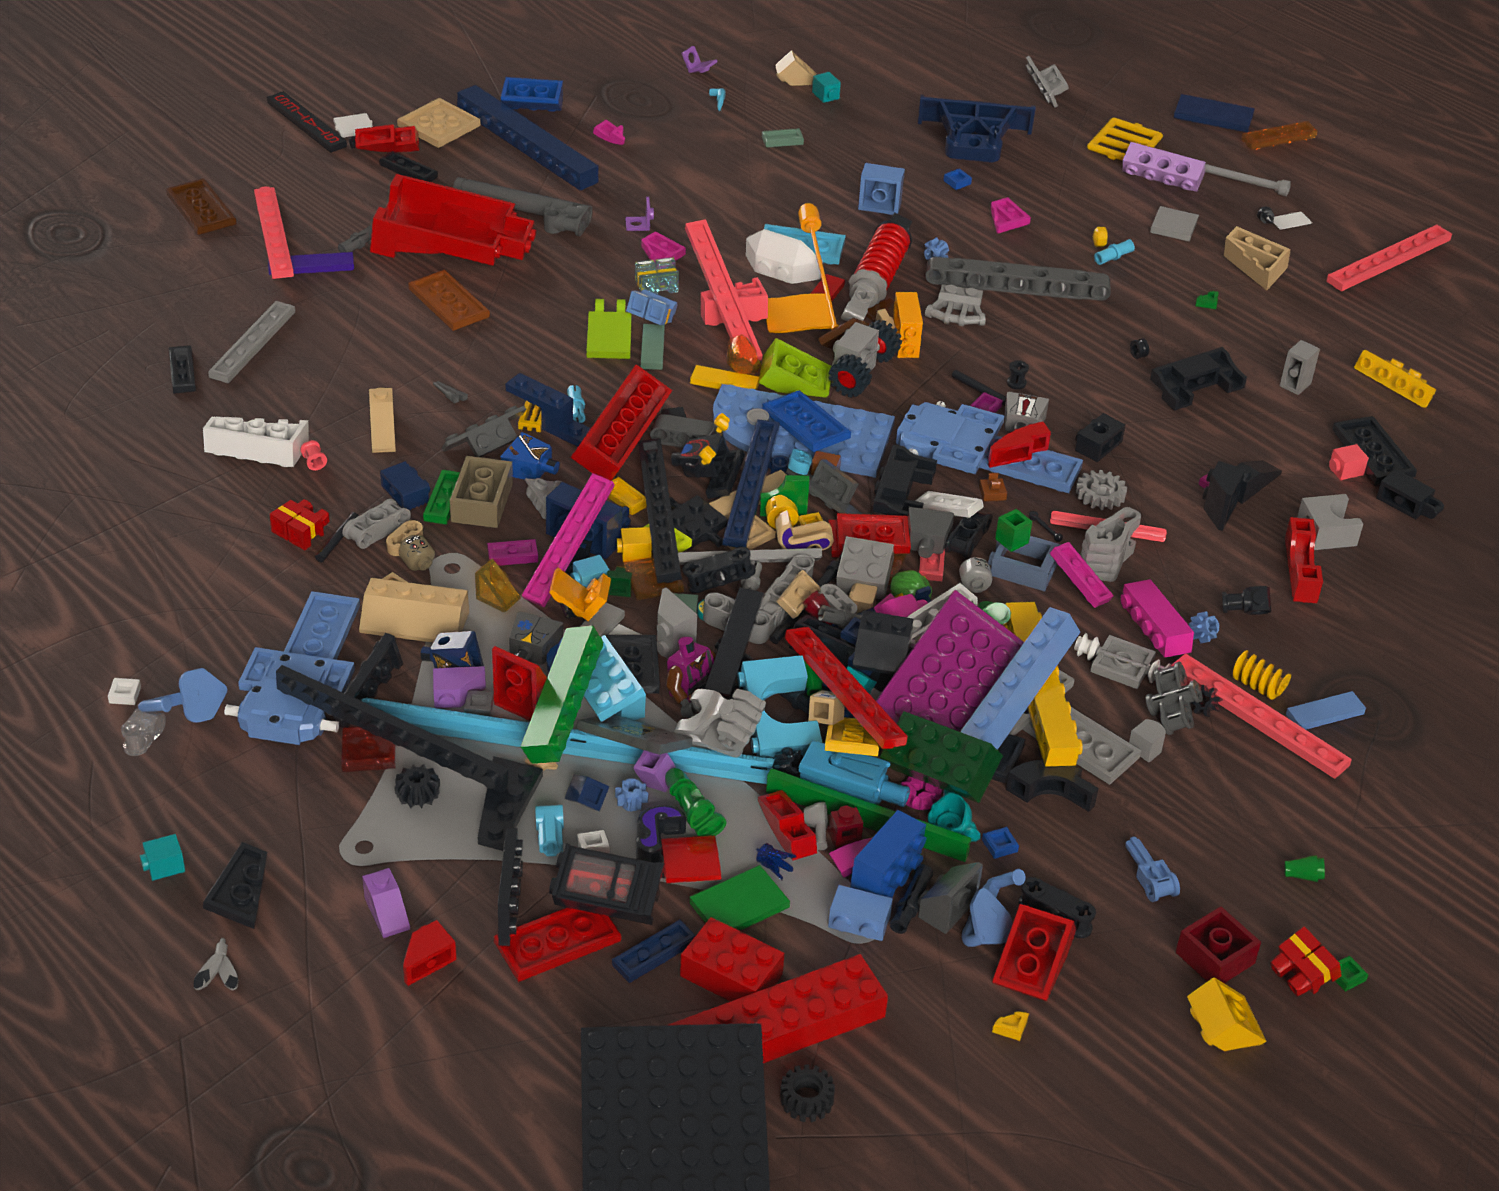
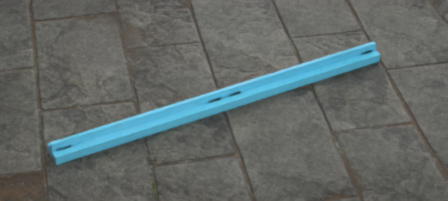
[362,698,775,784]

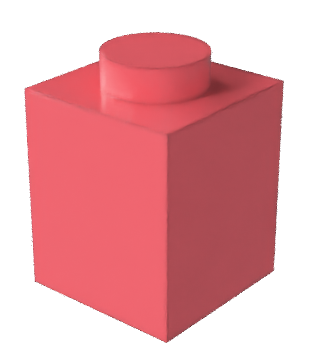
[1329,444,1368,480]

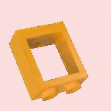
[893,292,923,358]

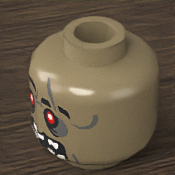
[399,535,435,571]

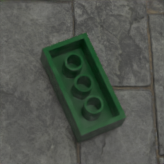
[880,711,1003,803]

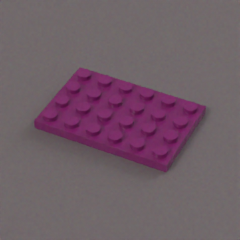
[876,590,1024,732]

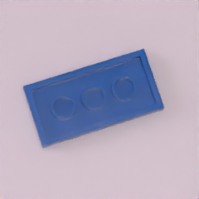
[762,390,851,452]

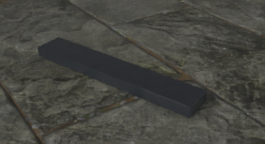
[705,587,764,700]

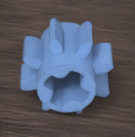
[924,237,949,260]
[1189,611,1219,643]
[615,778,648,812]

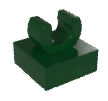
[607,566,632,597]

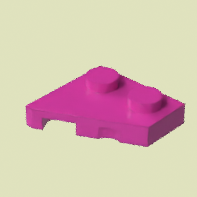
[991,197,1031,233]
[641,231,686,270]

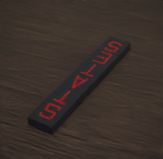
[267,91,347,153]

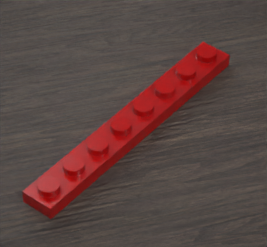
[785,627,908,749]

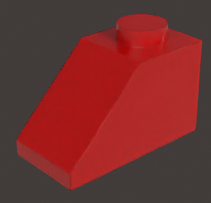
[403,920,457,986]

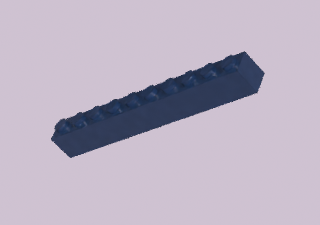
[457,85,598,191]

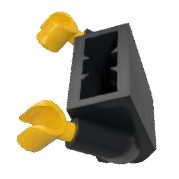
[671,413,730,478]

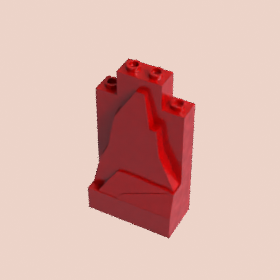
[370,174,537,266]

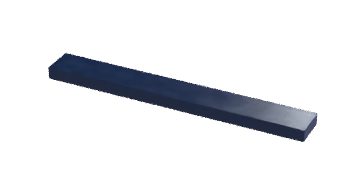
[723,419,780,548]

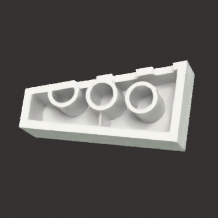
[203,417,309,467]

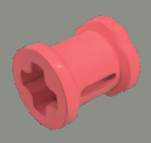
[300,440,327,471]

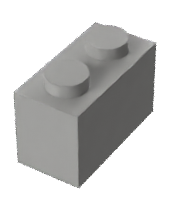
[1280,340,1320,395]

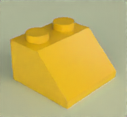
[1187,977,1266,1051]

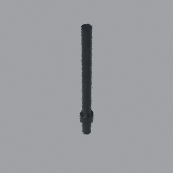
[770,553,842,644]

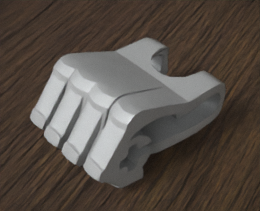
[1080,507,1141,582]
[674,689,766,758]

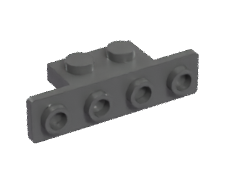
[442,405,526,457]
[786,459,862,514]

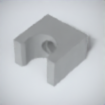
[1297,494,1363,550]

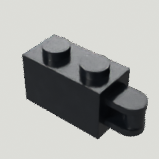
[1377,469,1444,520]

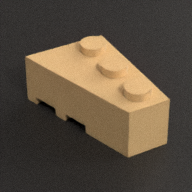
[1224,226,1290,291]

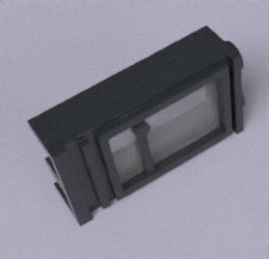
[549,843,666,925]

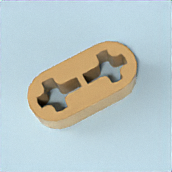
[386,520,423,556]

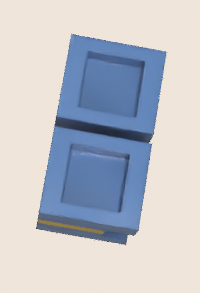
[626,289,678,325]

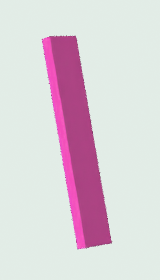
[521,473,615,607]

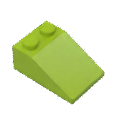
[759,338,832,398]

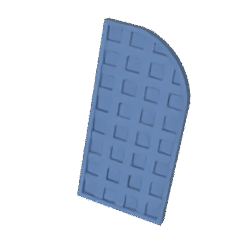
[713,384,895,478]

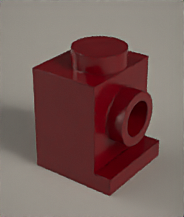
[827,806,863,849]

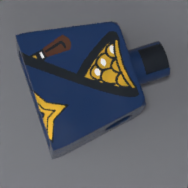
[421,631,484,668]

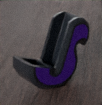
[635,805,686,863]

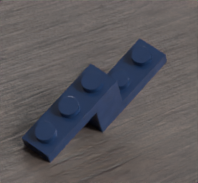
[505,373,591,447]

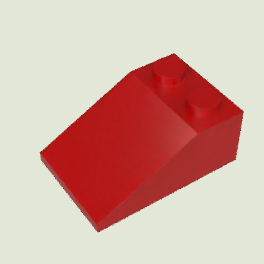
[492,646,547,721]
[992,904,1076,1002]

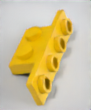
[1354,350,1436,408]

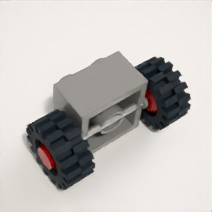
[829,320,902,398]

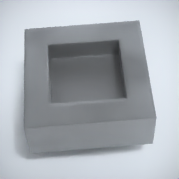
[464,690,494,716]

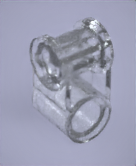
[121,707,166,756]

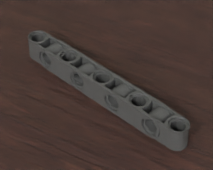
[926,257,1111,301]

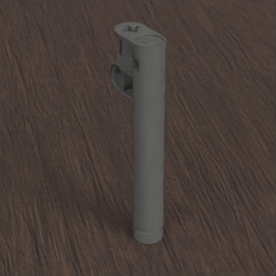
[453,177,593,236]

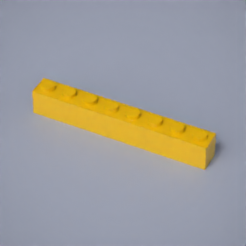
[1003,602,1083,767]

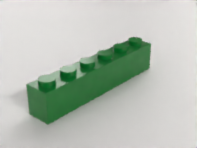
[520,625,604,764]

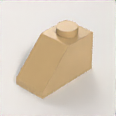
[775,51,817,86]

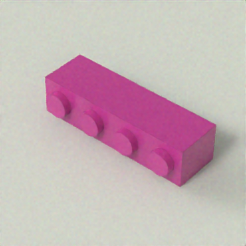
[1121,579,1194,658]

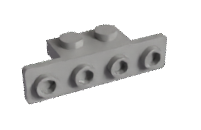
[1026,56,1069,108]

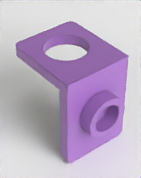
[682,46,717,73]
[626,197,654,231]

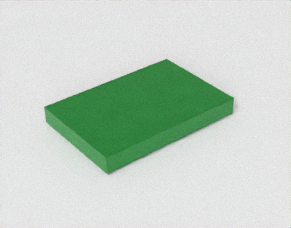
[690,865,790,931]

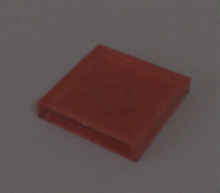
[341,727,396,772]

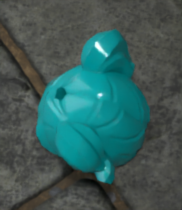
[928,790,981,842]

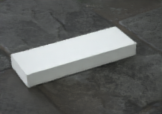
[915,491,984,518]

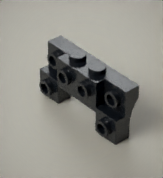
[1150,347,1247,411]
[873,445,937,516]

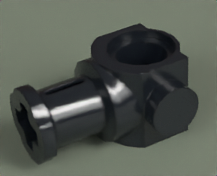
[1222,586,1272,615]

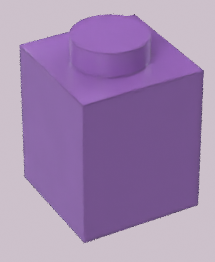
[633,750,676,792]

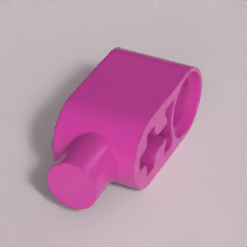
[878,594,928,617]

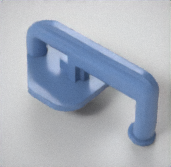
[138,668,227,723]
[962,869,1026,947]

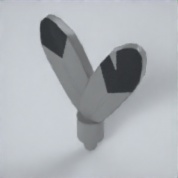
[193,938,239,990]

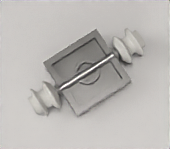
[1074,633,1171,689]

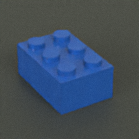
[850,810,926,898]

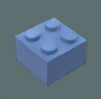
[858,163,905,215]

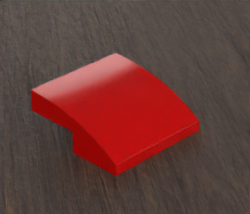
[661,835,721,883]

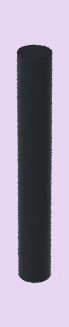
[952,370,1006,406]
[315,512,359,562]

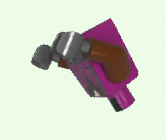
[666,636,740,718]

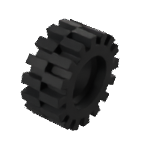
[780,1065,835,1122]

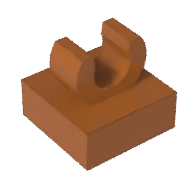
[979,473,1007,501]

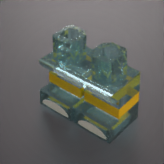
[635,257,679,294]

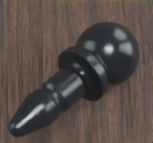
[1257,206,1274,224]

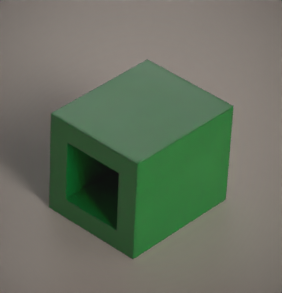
[995,509,1033,552]

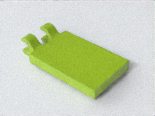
[587,299,632,359]

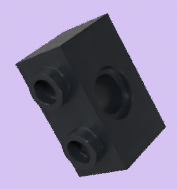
[1075,413,1126,462]

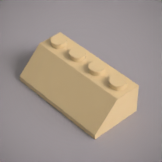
[359,578,469,643]

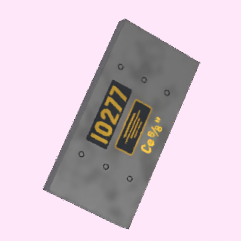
[577,715,693,755]

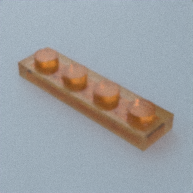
[1242,121,1318,150]

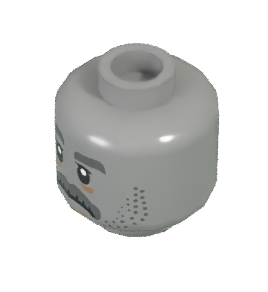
[959,557,993,593]

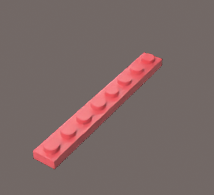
[254,187,294,279]
[685,219,763,365]
[1326,225,1452,291]
[1171,654,1352,779]

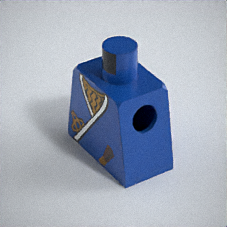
[501,432,560,480]

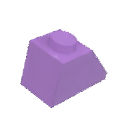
[433,666,486,708]
[362,868,410,938]

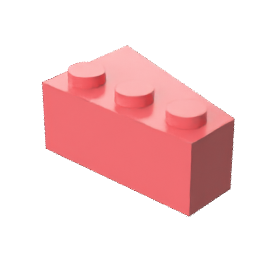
[700,277,768,326]

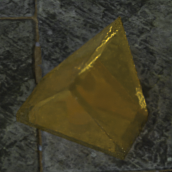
[475,558,521,612]

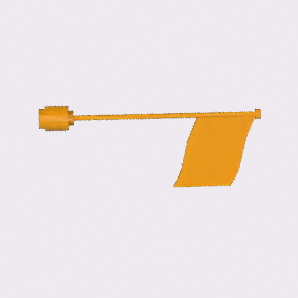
[766,203,839,333]

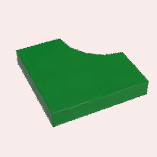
[760,475,809,516]

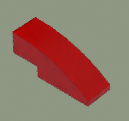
[355,124,419,152]
[988,421,1051,468]
[758,790,817,861]

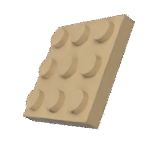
[397,98,480,148]

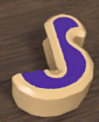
[776,510,834,551]

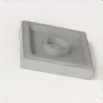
[1150,206,1199,241]

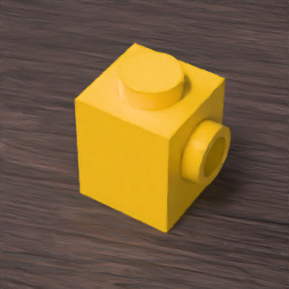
[616,527,652,562]

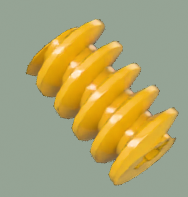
[1233,650,1291,700]

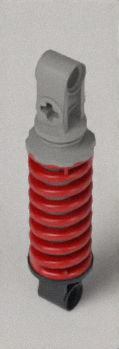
[840,212,912,322]

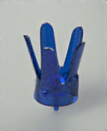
[756,843,796,880]

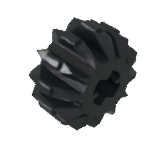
[394,764,440,809]

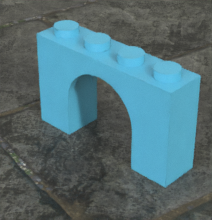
[737,655,823,759]

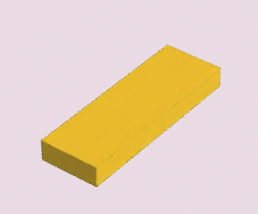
[690,365,759,390]

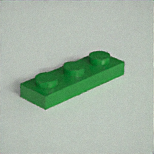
[423,470,460,525]

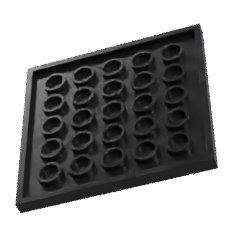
[581,1023,770,1191]

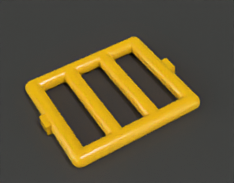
[1087,118,1163,161]

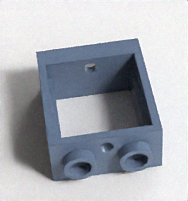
[988,536,1061,591]

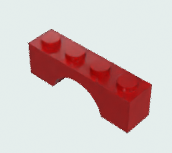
[1285,517,1323,603]

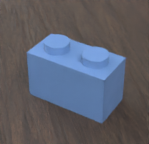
[828,885,893,941]

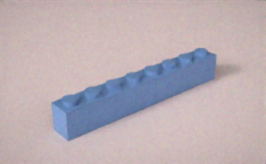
[960,607,1080,750]

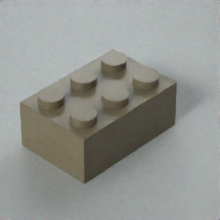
[450,456,513,528]

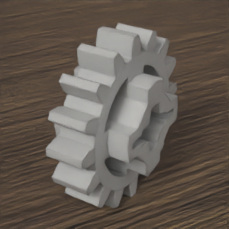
[1076,470,1127,510]

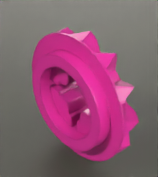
[901,777,942,810]

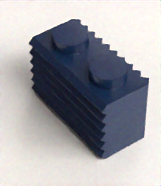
[380,461,430,510]

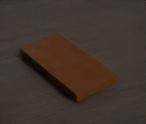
[166,178,236,235]

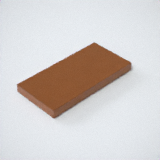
[408,270,490,331]

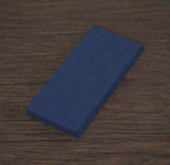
[1174,94,1255,132]

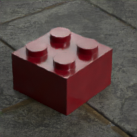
[1175,906,1261,983]

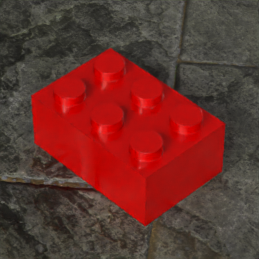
[680,917,785,1002]

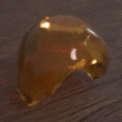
[726,334,761,375]

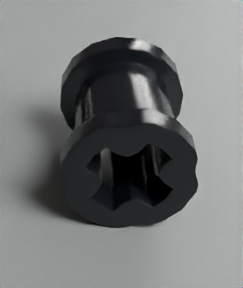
[1007,360,1029,390]

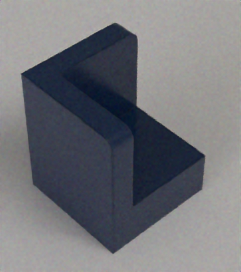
[565,774,610,811]

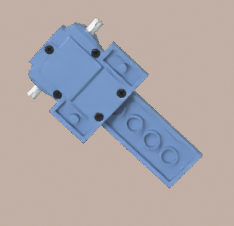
[896,401,1083,493]
[224,591,360,745]

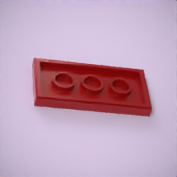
[494,908,621,982]

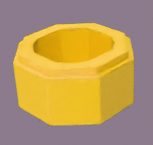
[1093,227,1107,247]

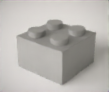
[837,536,894,600]

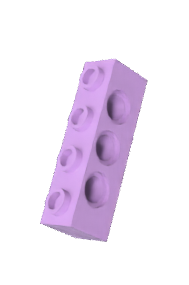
[1123,142,1205,192]

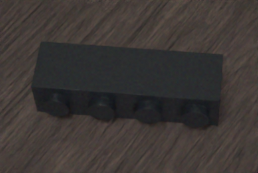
[789,614,889,689]

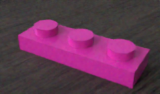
[1049,542,1114,608]

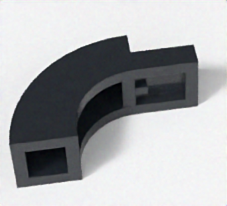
[1006,760,1099,812]

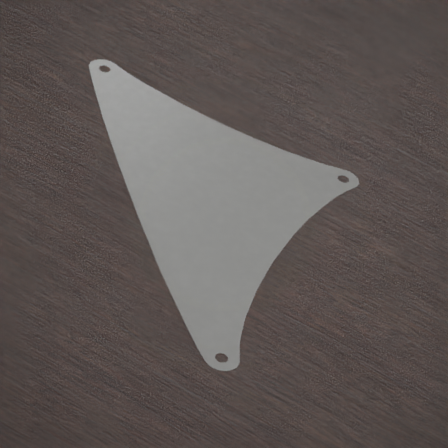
[339,553,875,944]

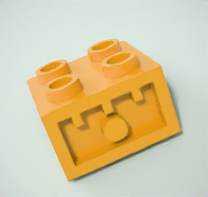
[549,568,611,621]

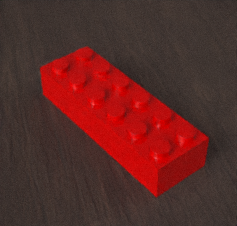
[570,364,673,481]

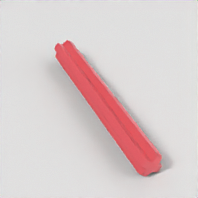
[1050,511,1167,542]

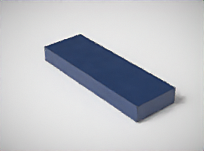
[612,920,696,983]

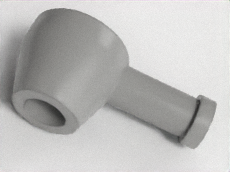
[804,802,828,850]

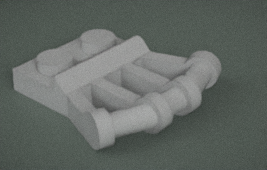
[925,284,985,327]

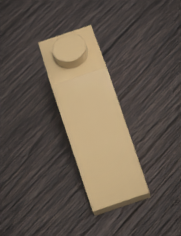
[369,388,396,453]

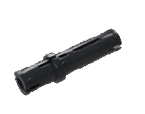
[890,865,934,934]

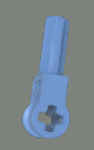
[1125,837,1180,902]

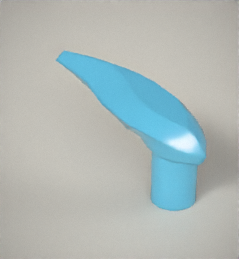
[709,88,726,111]

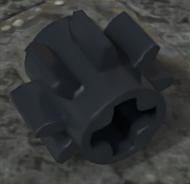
[1190,685,1223,717]
[773,748,803,777]

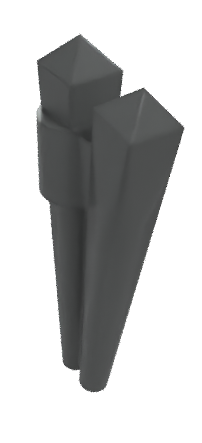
[433,381,468,404]

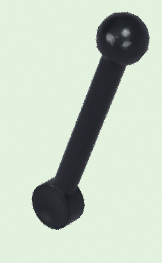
[1029,511,1063,542]

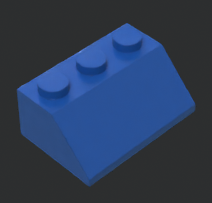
[501,77,563,112]

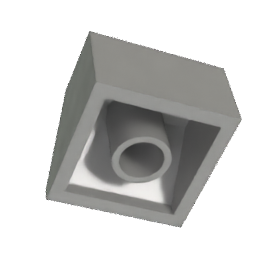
[657,587,697,659]

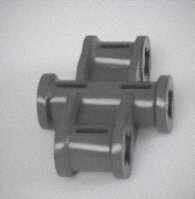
[1146,662,1202,735]

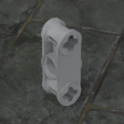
[342,499,411,549]

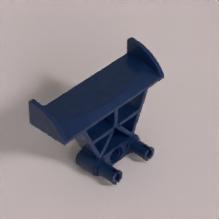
[918,94,1036,162]

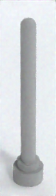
[1205,164,1291,196]

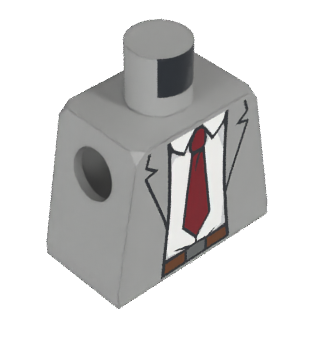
[1004,391,1049,432]

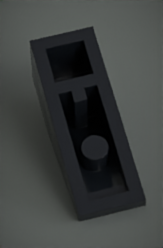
[1237,460,1282,504]

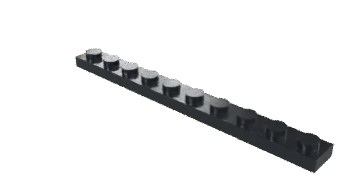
[638,438,682,583]
[276,665,509,793]

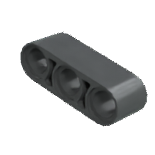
[650,414,718,448]

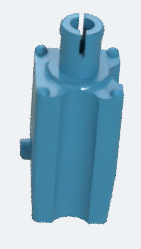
[799,741,910,807]

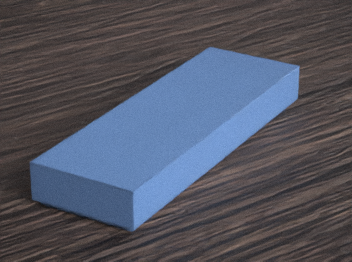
[1286,691,1366,730]

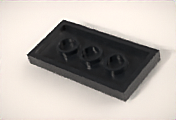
[1332,416,1417,484]
[498,828,523,946]

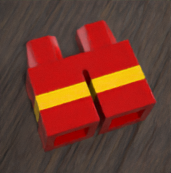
[270,499,330,550]
[1270,926,1341,997]

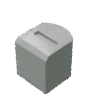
[1129,719,1166,762]

